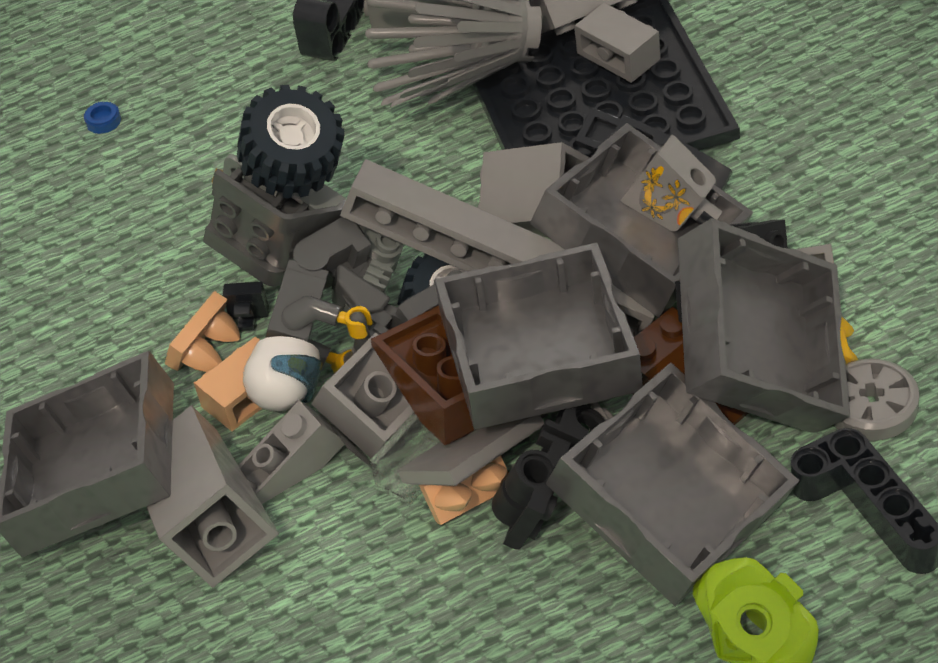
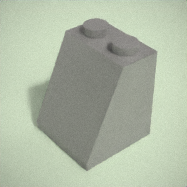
[477,142,590,237]

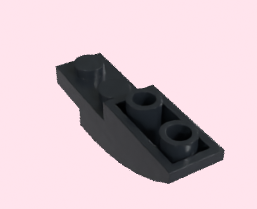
[575,108,733,191]

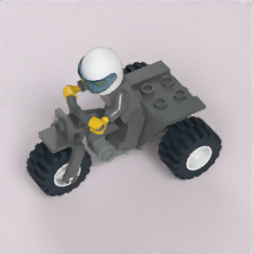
[203,85,467,411]

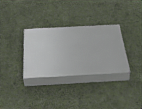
[397,415,544,486]

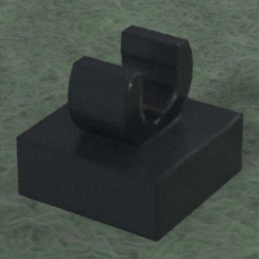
[222,281,269,331]

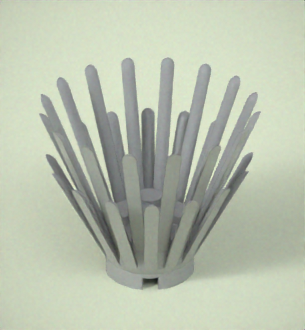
[365,0,542,108]

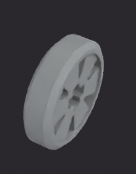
[834,358,919,441]

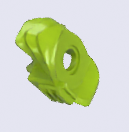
[693,557,819,663]

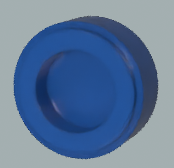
[84,102,121,134]

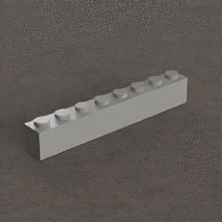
[340,159,654,337]

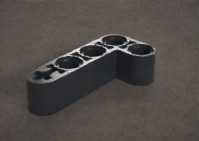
[293,0,364,61]
[791,428,938,574]

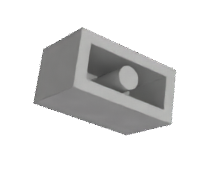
[574,2,661,83]

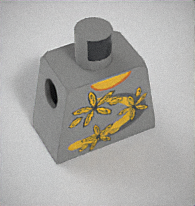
[620,135,722,231]

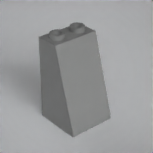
[146,405,279,588]

